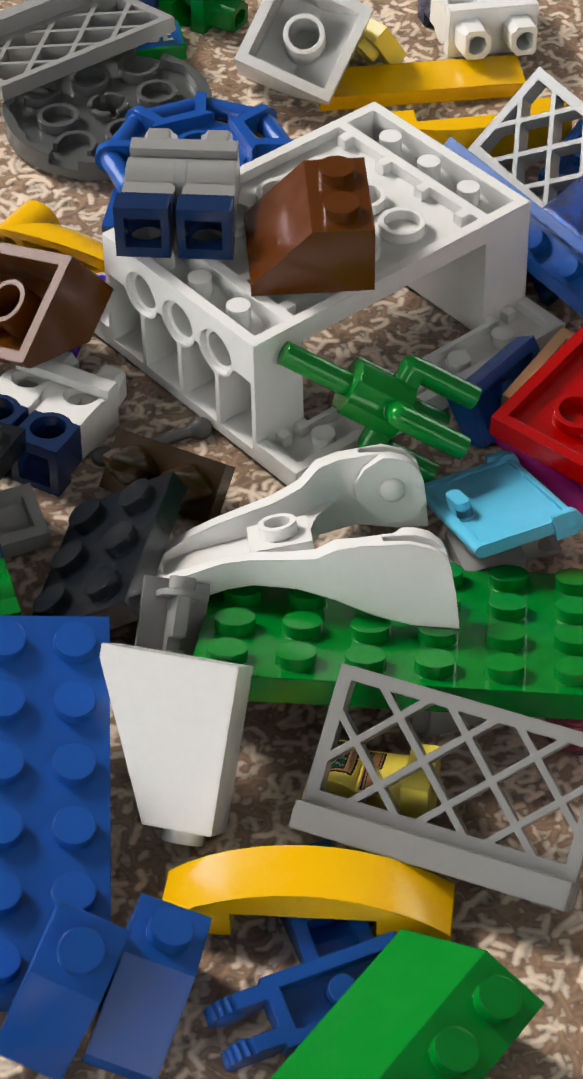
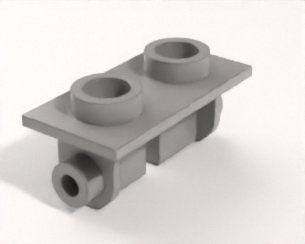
[135,575,210,656]

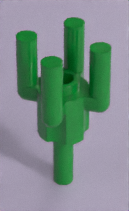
[277,341,482,483]

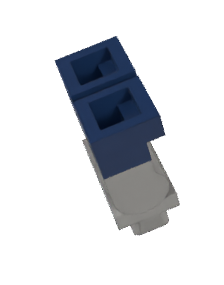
[113,128,241,260]

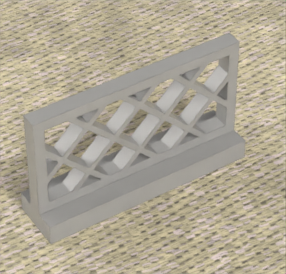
[0,0,176,101]
[468,66,583,240]
[288,663,583,911]

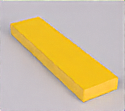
[319,55,526,111]

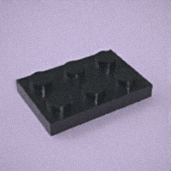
[32,470,188,630]

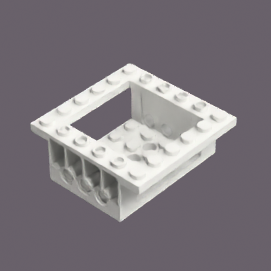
[94,101,566,486]

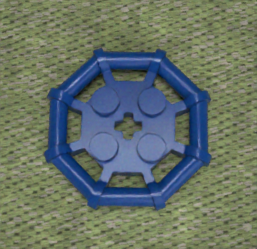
[95,92,294,193]

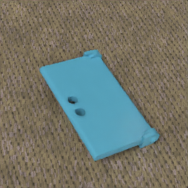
[424,450,583,558]

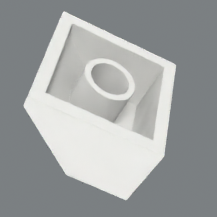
[234,0,374,105]

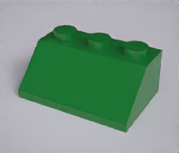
[270,929,545,1079]

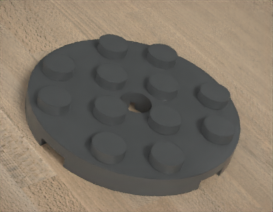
[3,48,212,182]

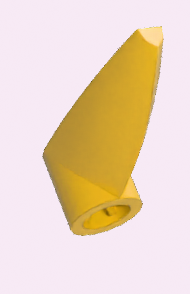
[0,200,105,274]

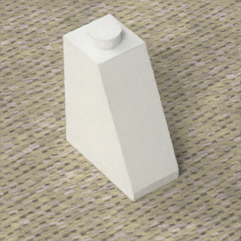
[99,643,254,847]

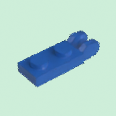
[203,931,397,1072]

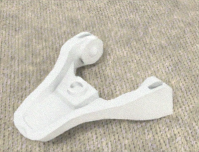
[156,444,460,629]

